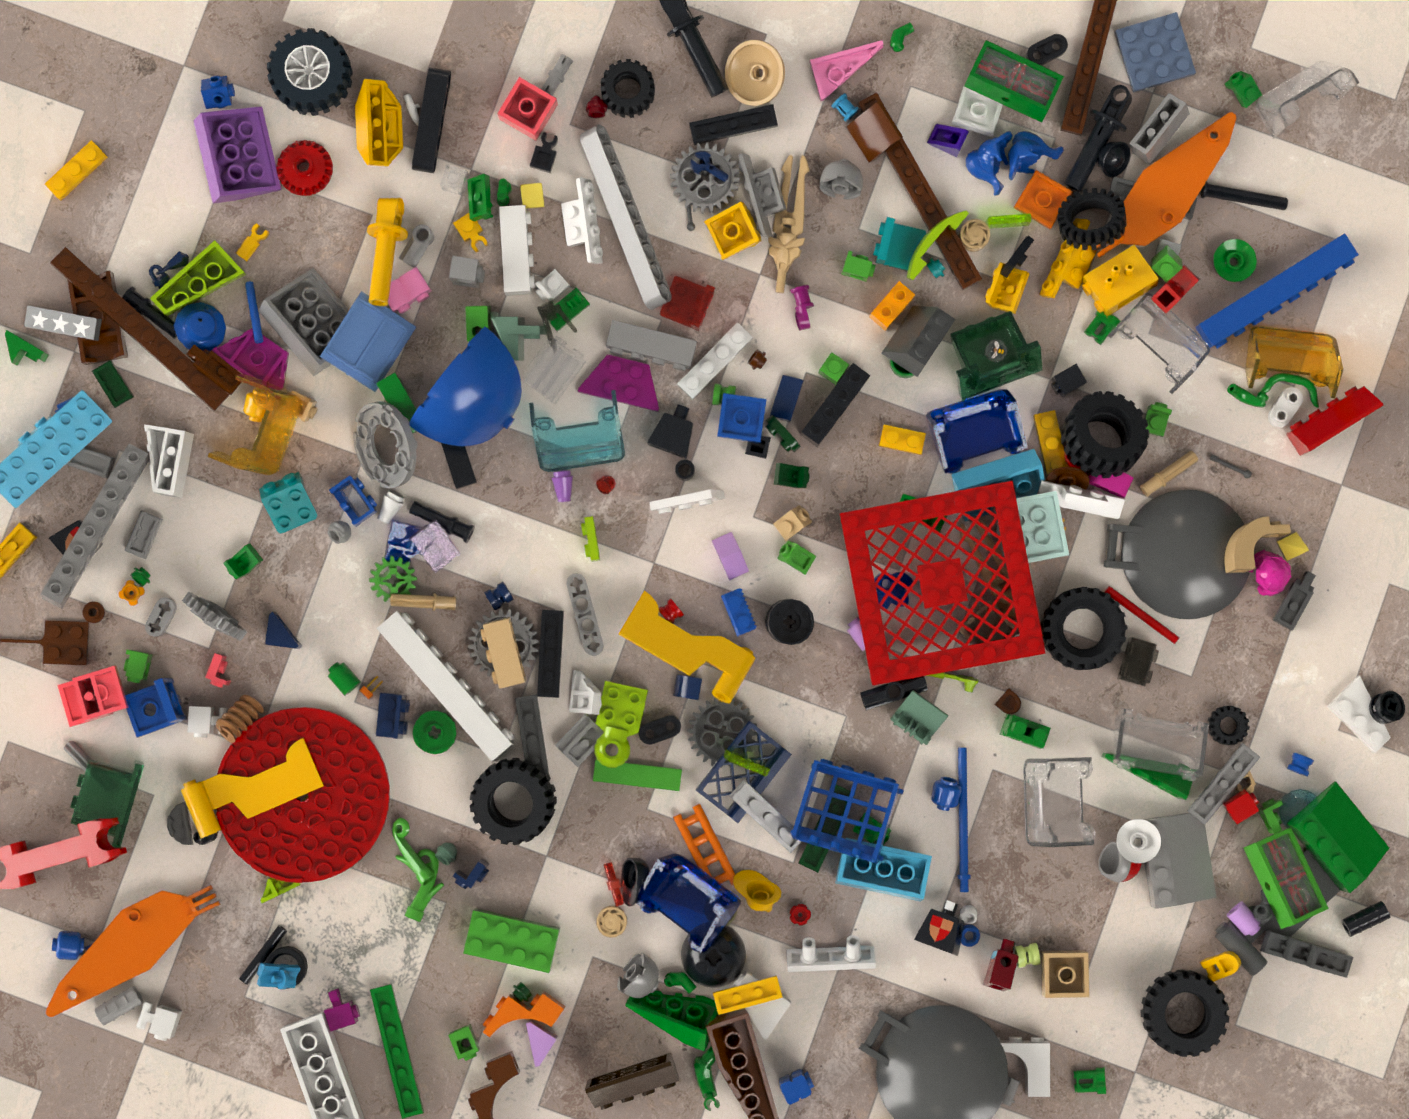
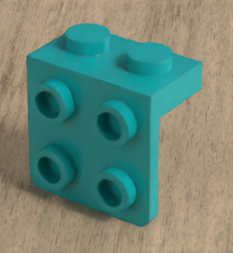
[873,217,927,271]
[259,472,318,534]

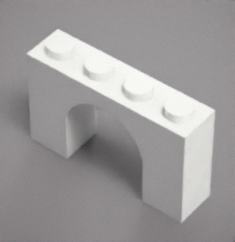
[998,1036,1050,1097]

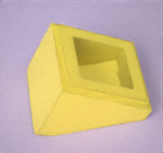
[520,183,544,209]

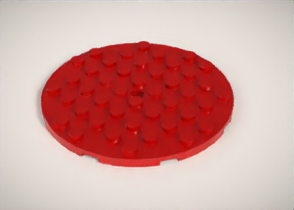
[216,707,390,883]

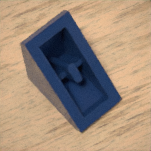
[265,611,302,649]

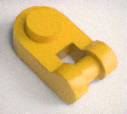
[1200,951,1241,982]

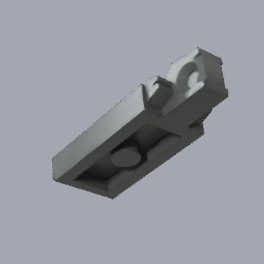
[1272,571,1316,631]

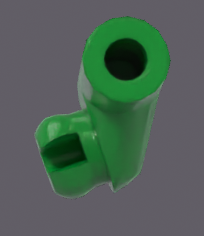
[664,972,697,994]

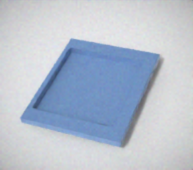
[320,291,416,392]

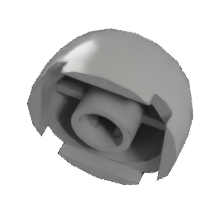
[820,159,863,200]
[617,953,659,998]

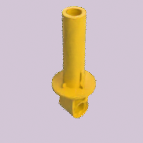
[367,198,408,306]

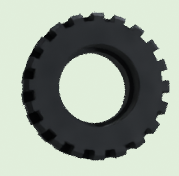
[1061,391,1149,478]
[470,758,557,845]
[1141,969,1230,1057]

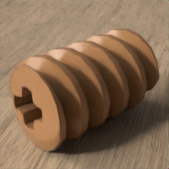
[216,695,264,743]

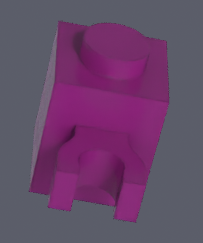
[324,988,360,1032]

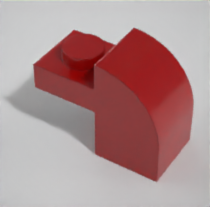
[1151,264,1200,313]

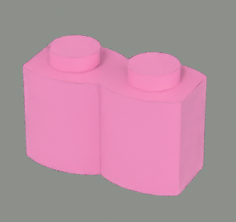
[388,267,431,314]

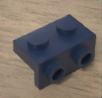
[453,859,490,889]

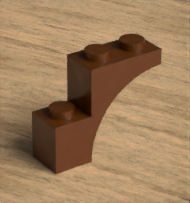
[468,1051,520,1119]

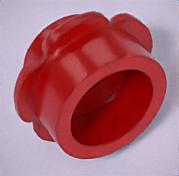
[790,904,811,926]

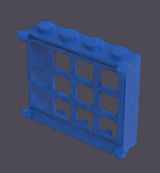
[790,759,904,864]

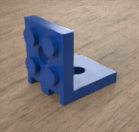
[125,678,187,738]

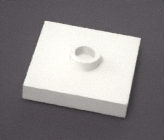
[952,86,1003,137]

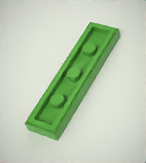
[593,759,682,791]

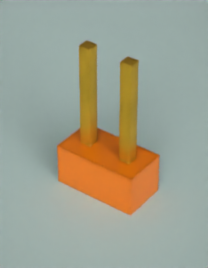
[359,676,383,700]

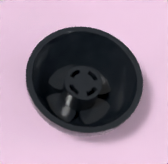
[681,923,746,988]

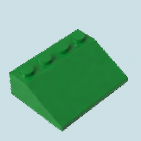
[1286,781,1390,893]

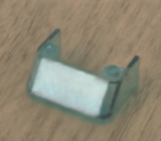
[529,390,625,472]

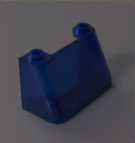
[926,389,1028,474]
[636,853,741,953]

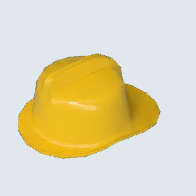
[733,870,782,913]

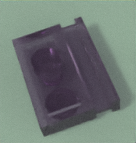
[409,519,461,573]

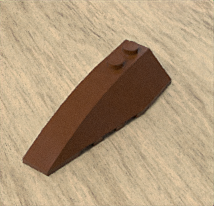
[706,1008,779,1119]

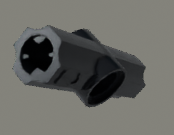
[860,676,928,710]

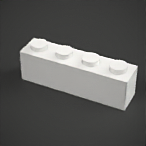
[499,205,535,296]

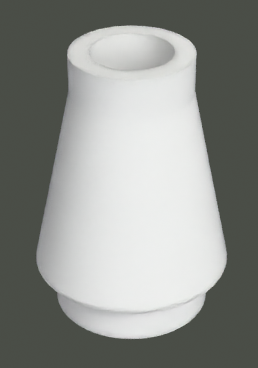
[377,490,404,524]

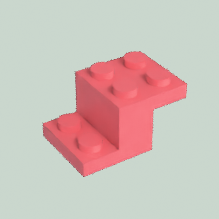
[58,666,128,727]

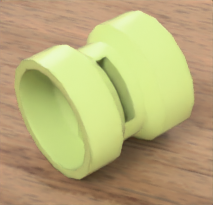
[1014,943,1040,968]

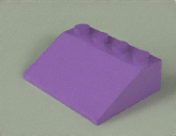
[194,107,281,203]

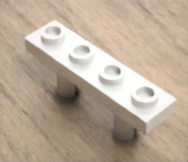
[787,935,876,972]

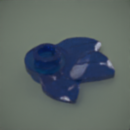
[874,572,913,609]

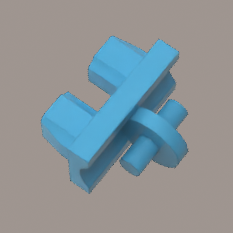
[257,963,300,990]

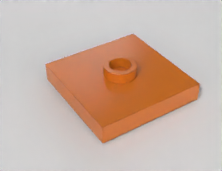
[1013,170,1073,229]

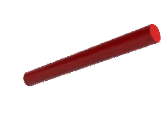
[1104,586,1180,644]

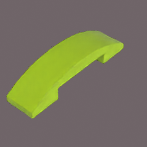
[907,210,969,280]

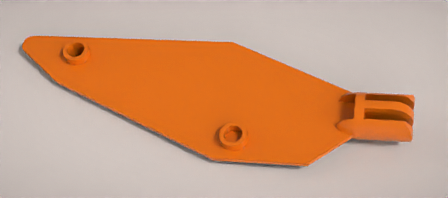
[1094,112,1237,258]
[46,885,221,1017]

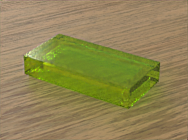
[985,213,1032,229]
[723,749,770,777]

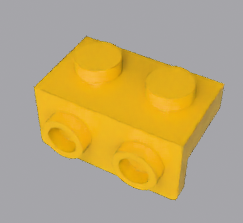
[985,262,1029,314]

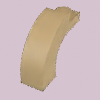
[1224,516,1291,573]

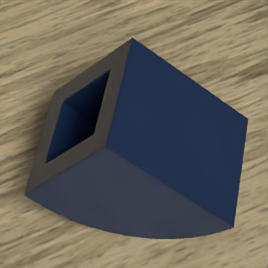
[673,675,702,700]

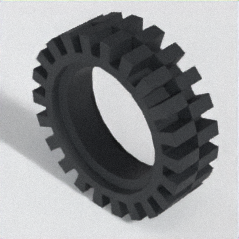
[1057,188,1127,250]

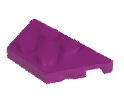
[212,328,289,400]
[577,354,659,412]

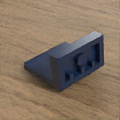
[376,693,410,739]

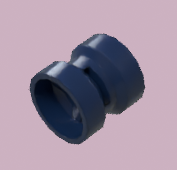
[484,581,514,611]

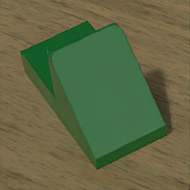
[5,330,49,366]

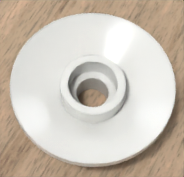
[1116,819,1161,863]

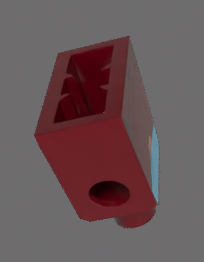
[983,939,1019,992]

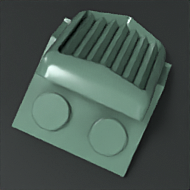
[489,311,546,361]

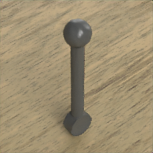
[687,189,695,231]
[1209,455,1252,479]

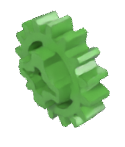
[369,555,417,602]

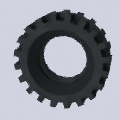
[1041,587,1128,670]

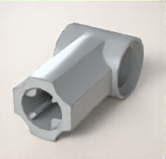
[399,225,434,268]

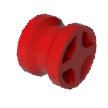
[659,598,684,624]

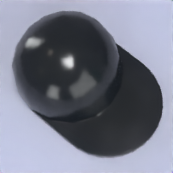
[621,858,650,906]

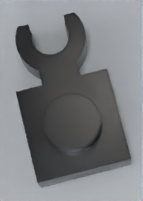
[530,132,558,174]

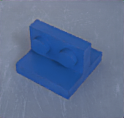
[717,393,766,443]

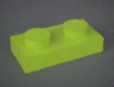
[581,516,600,562]

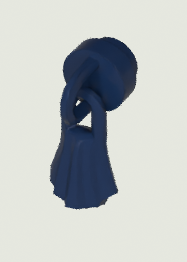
[149,251,189,289]

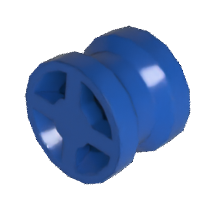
[1287,752,1314,777]

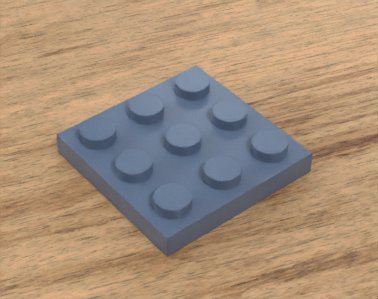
[1114,12,1196,93]

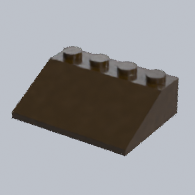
[585,1053,679,1110]

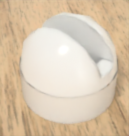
[959,905,977,924]

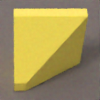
[1277,532,1309,561]

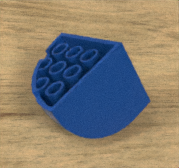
[409,327,522,446]

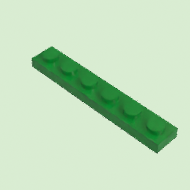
[370,984,424,1119]

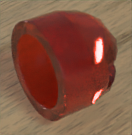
[596,475,616,494]

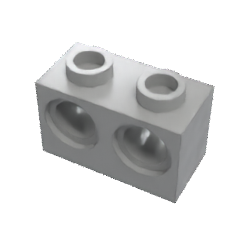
[449,256,485,288]

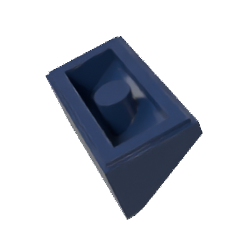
[770,375,804,422]

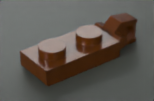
[186,344,245,395]

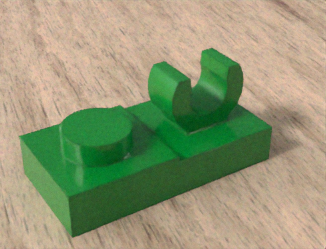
[467,174,493,222]
[543,288,590,332]

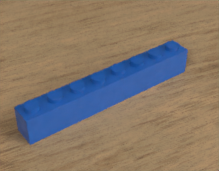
[1195,233,1359,349]

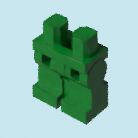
[999,714,1051,749]

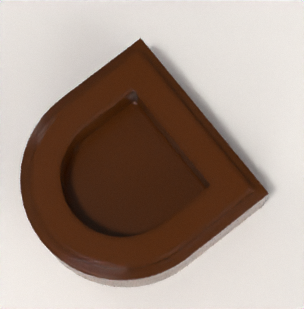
[994,688,1021,714]

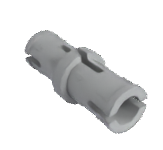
[541,54,573,95]

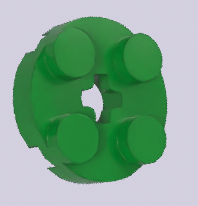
[413,711,457,754]

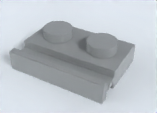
[555,714,604,767]

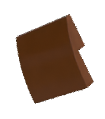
[847,101,903,163]

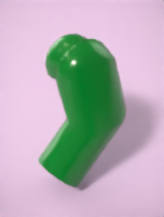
[890,22,914,52]

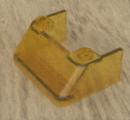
[1245,326,1343,399]
[208,374,302,475]

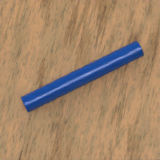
[245,281,264,344]

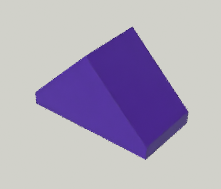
[927,124,969,158]

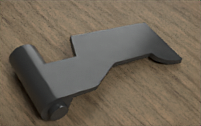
[1215,849,1340,976]

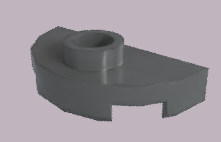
[167,802,194,845]

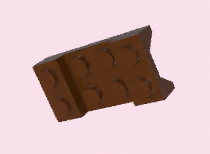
[67,270,128,365]

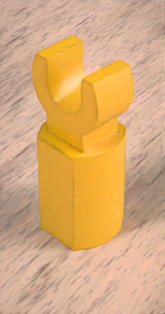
[235,223,269,262]

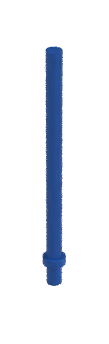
[957,748,971,892]

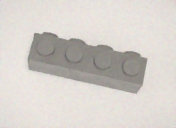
[606,320,697,371]

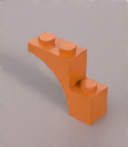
[483,991,565,1037]

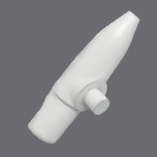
[403,94,420,126]

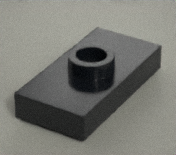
[1001,235,1034,278]

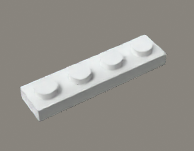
[677,322,753,400]

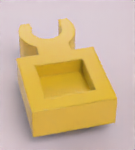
[453,213,488,253]

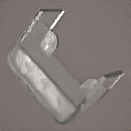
[1108,293,1210,394]

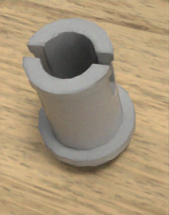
[1002,1077,1020,1106]

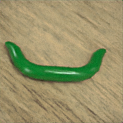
[1260,373,1319,408]

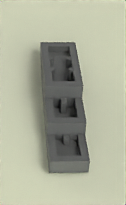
[1260,930,1354,978]

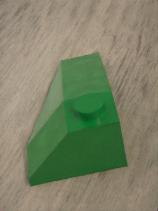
[1101,753,1194,800]
[625,990,719,1051]

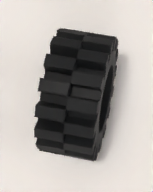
[1207,706,1250,745]

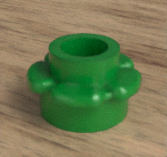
[130,567,151,587]

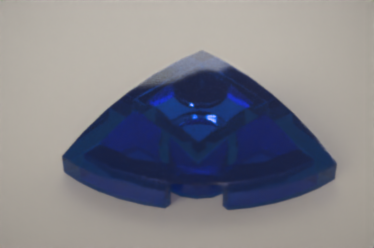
[384,520,436,563]

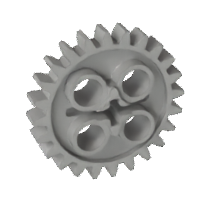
[670,143,740,214]
[182,592,247,641]
[468,609,539,677]

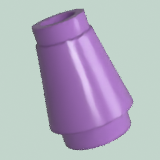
[551,470,573,502]

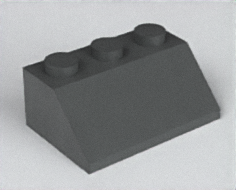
[881,306,956,377]

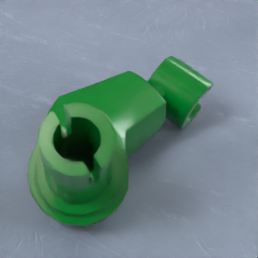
[693,1046,720,1111]

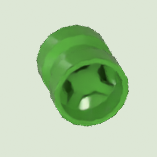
[712,384,736,406]

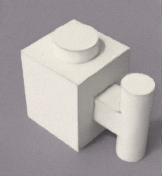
[187,706,228,738]
[136,1001,182,1041]

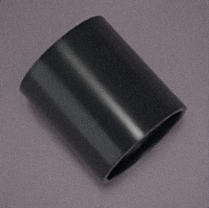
[675,459,695,481]

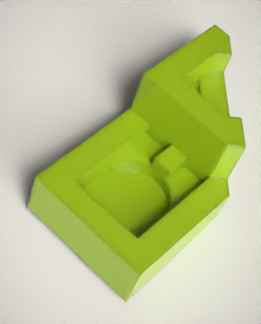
[260,877,301,904]

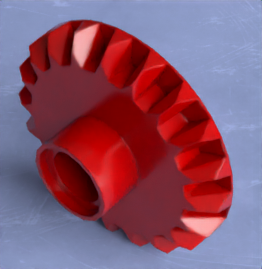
[276,140,333,196]

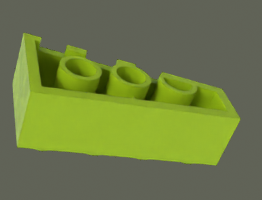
[150,240,247,316]

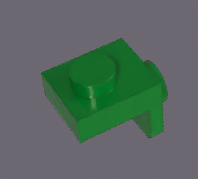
[1225,71,1262,108]
[223,543,263,580]

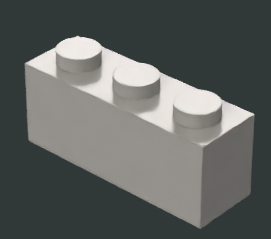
[1129,93,1190,164]

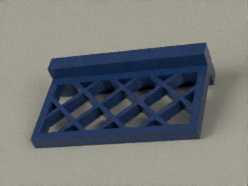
[695,721,792,823]

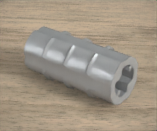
[95,986,143,1025]

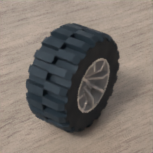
[267,28,353,116]

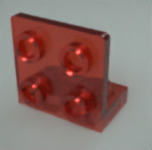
[660,276,715,331]

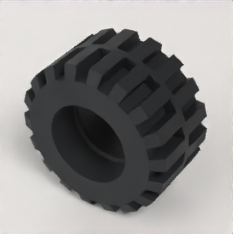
[601,59,655,118]

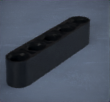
[412,67,451,174]

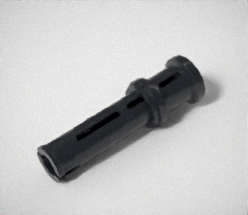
[122,286,177,339]
[409,501,475,543]

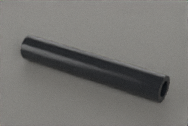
[239,925,287,985]

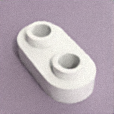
[1268,387,1303,428]

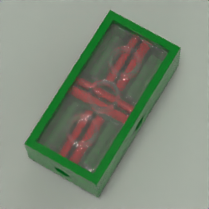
[964,40,1064,123]

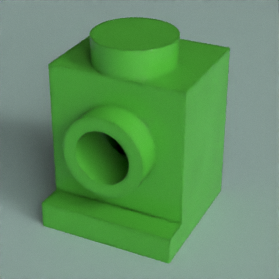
[842,251,876,282]
[124,650,153,683]
[448,1024,480,1061]

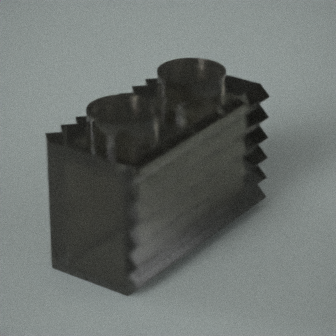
[1117,637,1159,687]

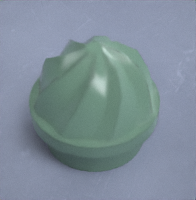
[435,842,458,865]

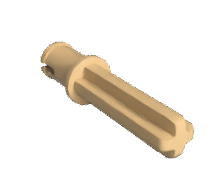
[1139,451,1198,497]
[390,594,456,611]

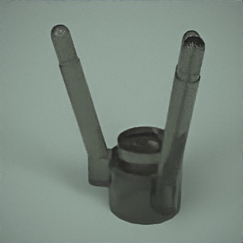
[537,301,577,355]

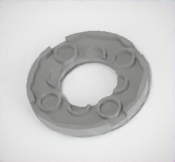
[353,401,417,488]

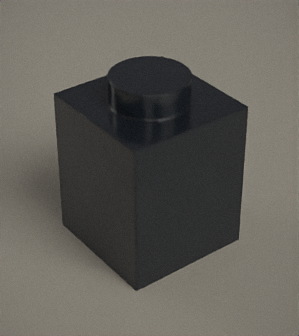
[1051,363,1087,397]

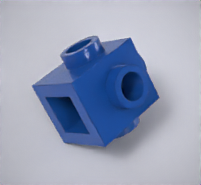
[201,76,235,109]

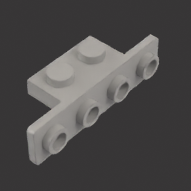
[738,153,786,238]

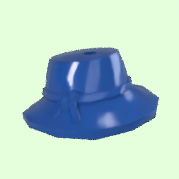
[174,302,226,351]

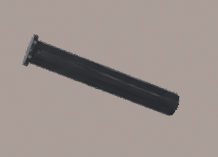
[1201,181,1288,210]

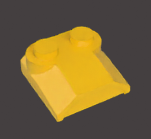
[704,202,762,260]

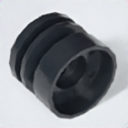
[765,599,814,645]

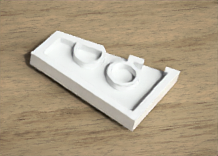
[649,489,725,514]
[1327,676,1391,753]

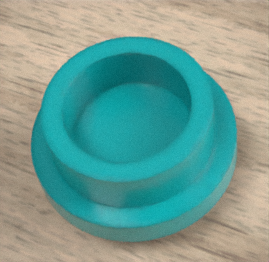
[927,258,946,279]

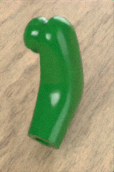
[1227,384,1269,408]

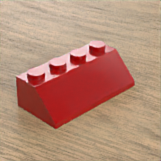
[1286,386,1384,456]

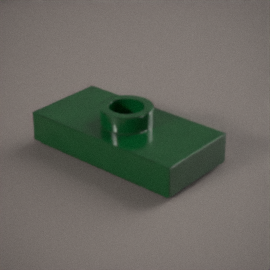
[92,360,134,408]

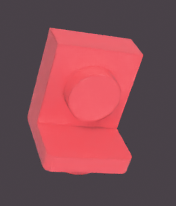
[205,653,231,688]

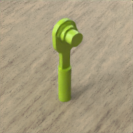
[927,672,979,692]

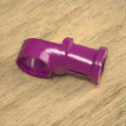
[790,285,814,331]

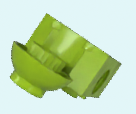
[594,681,648,768]

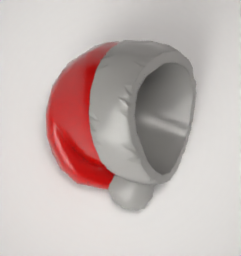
[1098,842,1142,883]

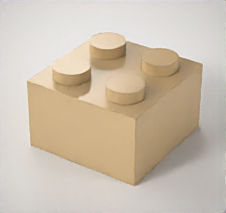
[1041,950,1089,998]

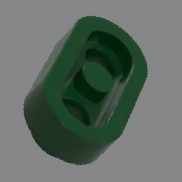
[765,415,801,452]

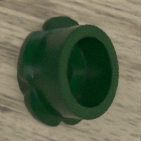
[512,982,532,1002]

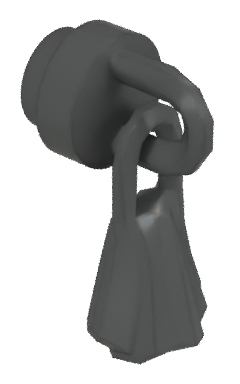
[1253,889,1272,925]

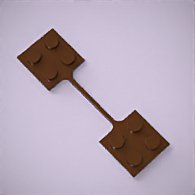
[0,620,89,665]

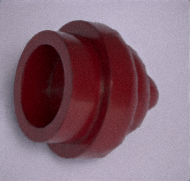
[586,95,607,119]

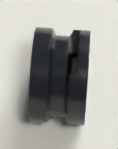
[1369,691,1405,724]

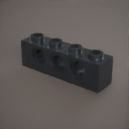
[800,363,870,448]

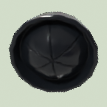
[1098,141,1131,178]

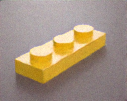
[45,140,108,201]
[1033,410,1068,476]
[713,975,783,1015]

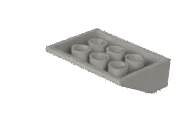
[259,268,349,376]
[1141,813,1216,909]

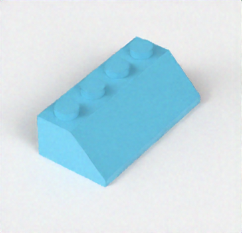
[951,449,1045,522]
[835,838,932,902]

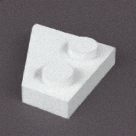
[569,670,602,715]

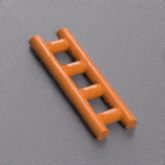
[673,804,736,895]

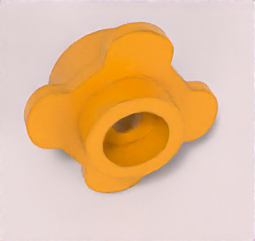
[119,580,145,606]

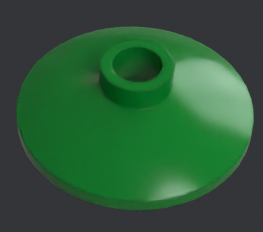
[1213,239,1257,282]

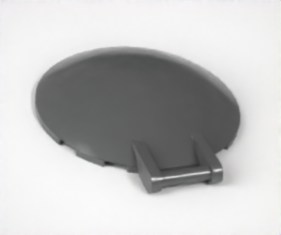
[1104,490,1250,619]
[859,1005,1008,1119]

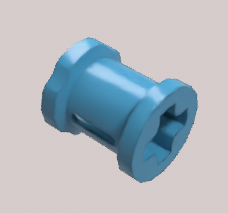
[831,93,859,122]

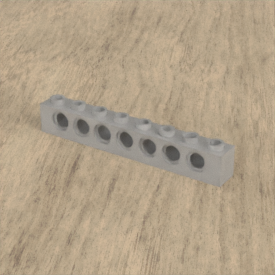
[41,444,149,609]

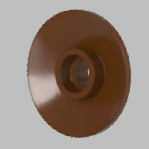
[1046,467,1089,490]

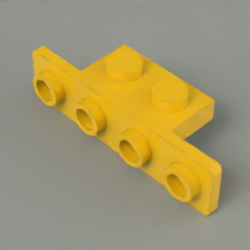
[1039,218,1097,298]

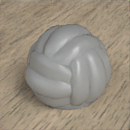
[328,521,351,544]

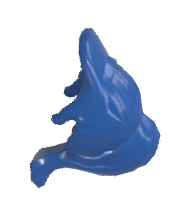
[966,131,1013,196]
[1008,131,1064,180]

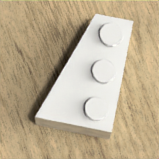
[144,424,194,498]

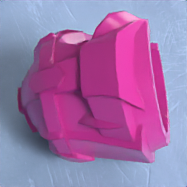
[1248,549,1292,596]

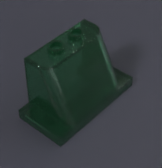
[950,311,1043,401]
[70,759,144,848]

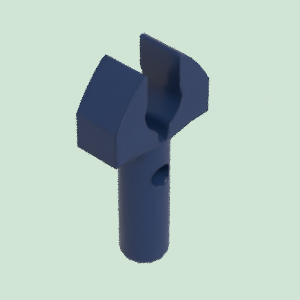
[690,151,729,182]

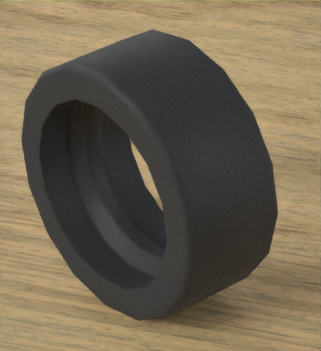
[265,946,308,989]

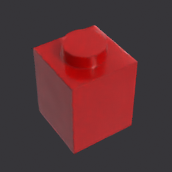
[1223,789,1259,824]

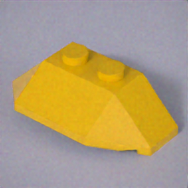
[355,79,403,167]

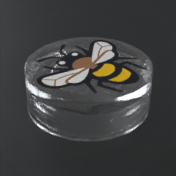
[985,340,1007,362]

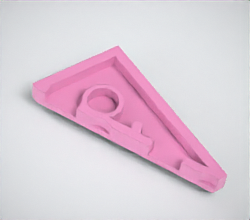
[810,40,883,101]

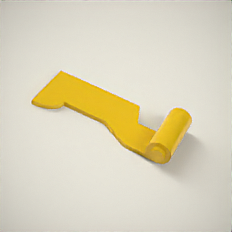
[618,591,755,703]
[181,738,324,839]

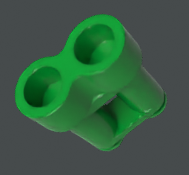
[497,178,512,206]
[1084,311,1121,345]
[1074,1067,1106,1094]

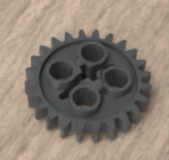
[687,698,757,768]

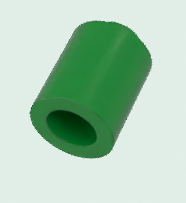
[327,662,361,696]

